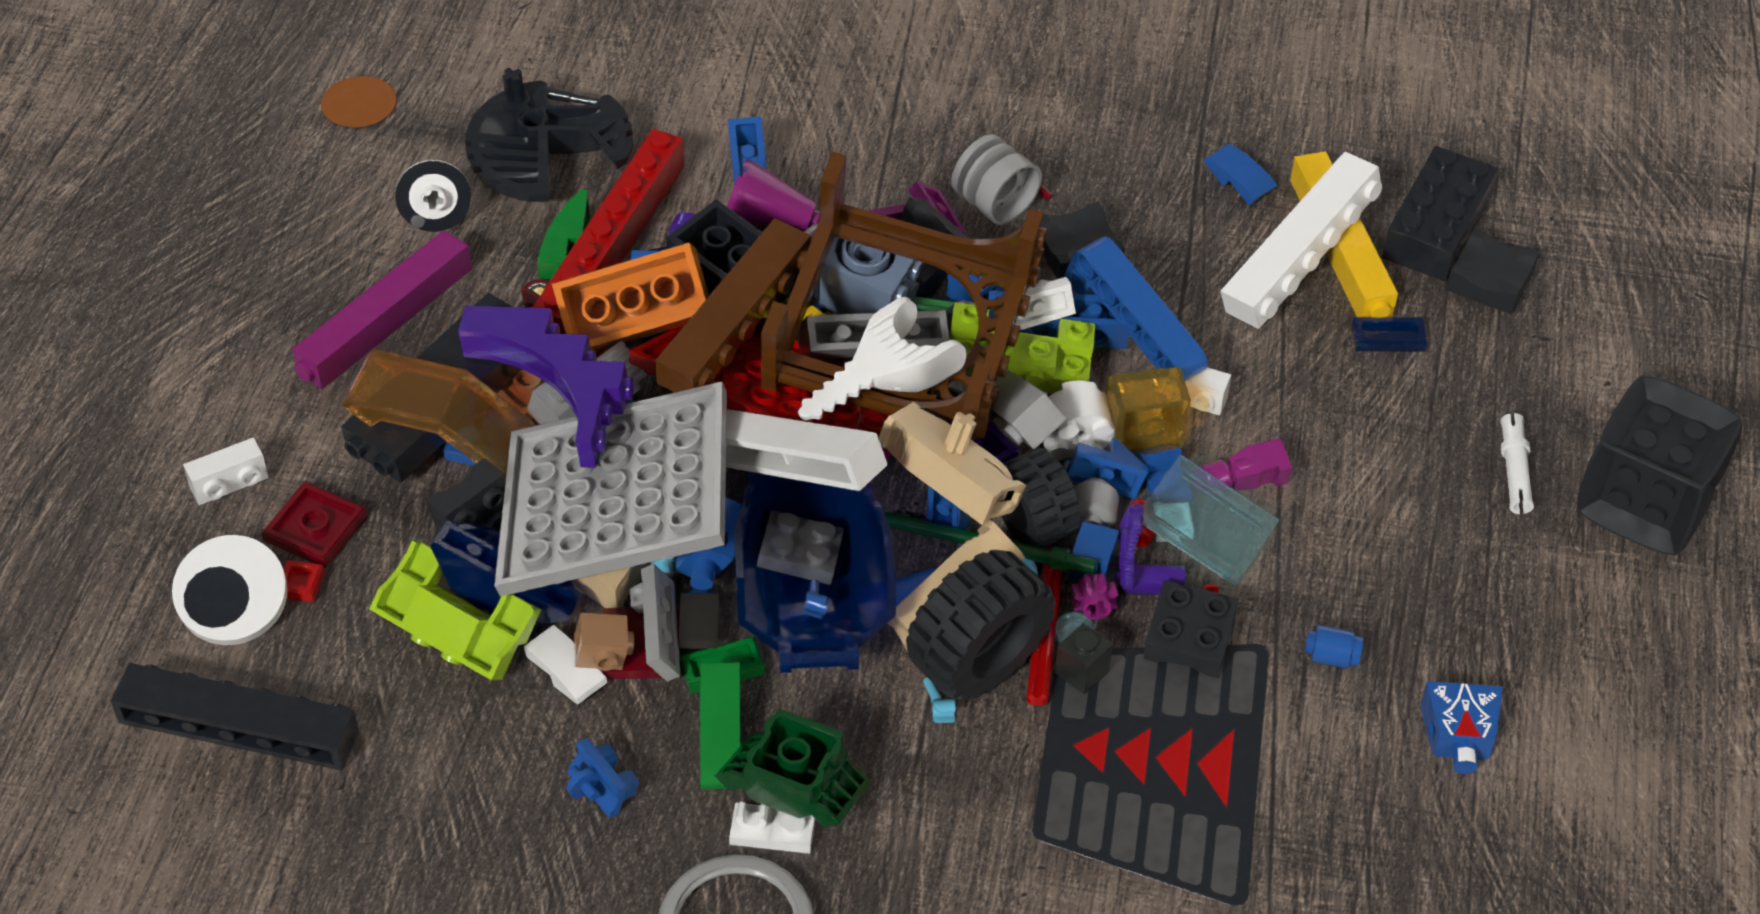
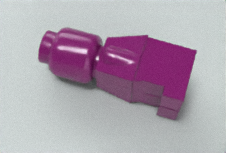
[1190,438,1292,496]

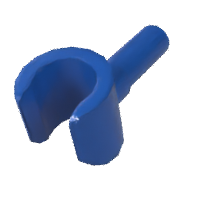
[803,580,829,619]

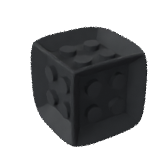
[1577,376,1742,555]

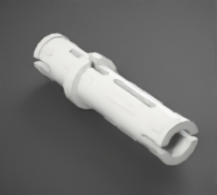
[1500,413,1534,514]

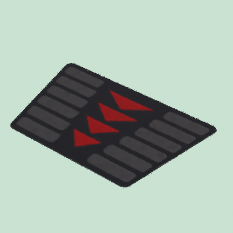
[1032,644,1269,906]

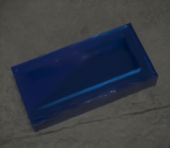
[1351,317,1427,352]

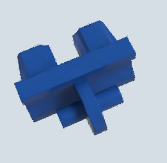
[566,738,639,818]

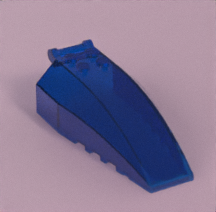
[734,471,896,673]

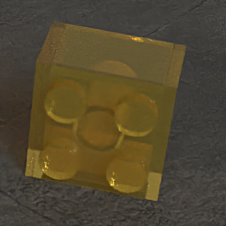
[1106,367,1191,452]

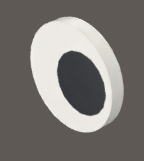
[172,535,288,645]

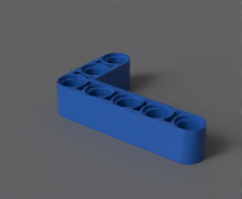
[1064,236,1208,386]

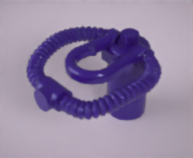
[1114,503,1185,595]

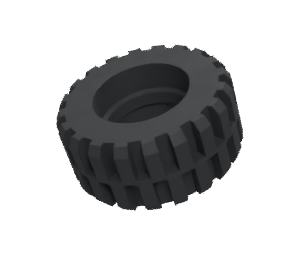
[906,549,1056,700]

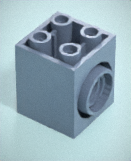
[814,237,924,315]

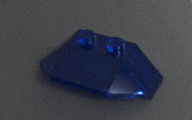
[430,520,583,626]

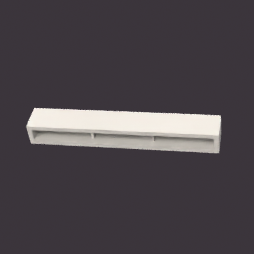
[726,409,888,491]

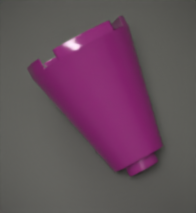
[727,159,820,232]

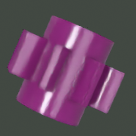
[1071,573,1118,620]

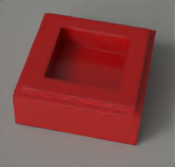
[283,559,325,603]

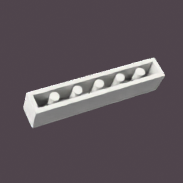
[1221,152,1382,329]

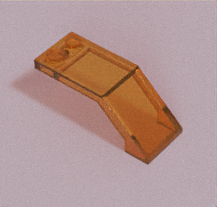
[342,349,537,484]

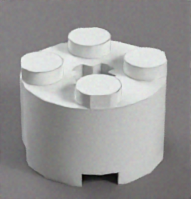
[1043,380,1115,461]

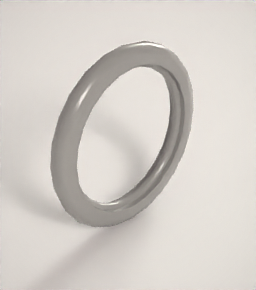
[659,854,814,914]

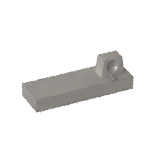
[630,564,681,682]

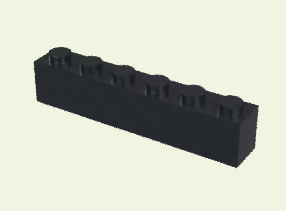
[110,663,359,771]

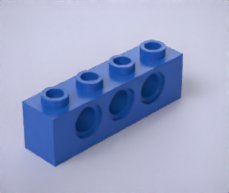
[988,291,1129,349]

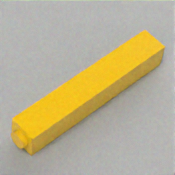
[1290,151,1398,323]

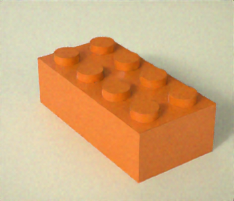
[552,243,709,352]

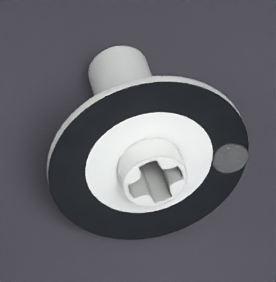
[395,160,471,232]

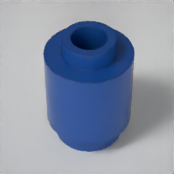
[1304,624,1364,669]

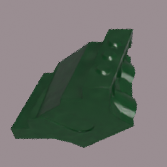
[715,709,871,828]

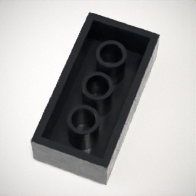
[1382,145,1499,282]
[667,199,818,334]

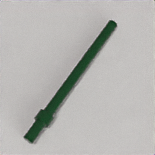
[883,512,1098,575]

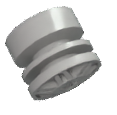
[951,134,1042,225]

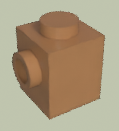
[574,613,634,671]

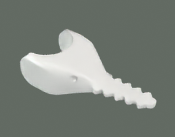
[798,297,966,421]

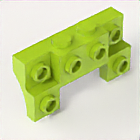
[949,302,1095,394]
[369,540,541,680]

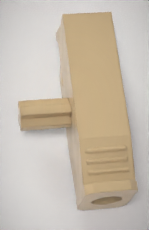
[878,402,1026,525]
[883,520,1025,653]

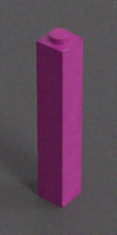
[292,230,472,389]

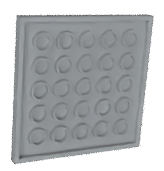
[495,382,727,596]

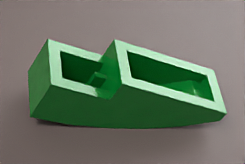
[537,190,590,281]
[700,662,741,789]

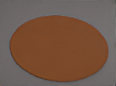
[321,76,396,128]

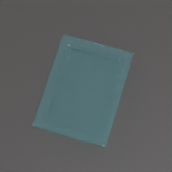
[1142,454,1279,586]

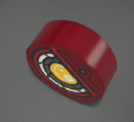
[521,279,550,308]

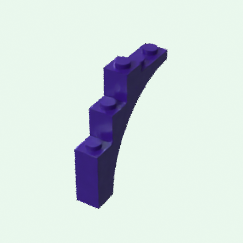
[458,306,634,468]

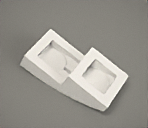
[523,625,608,705]

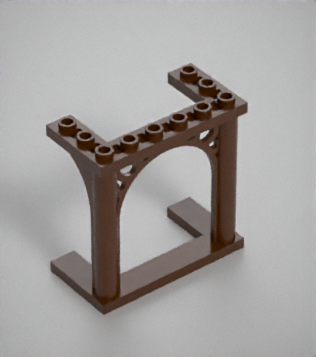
[761,152,1047,442]

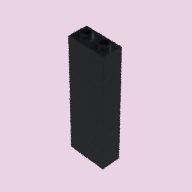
[341,293,522,483]

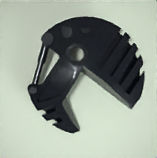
[465,68,633,202]

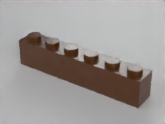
[655,218,811,393]

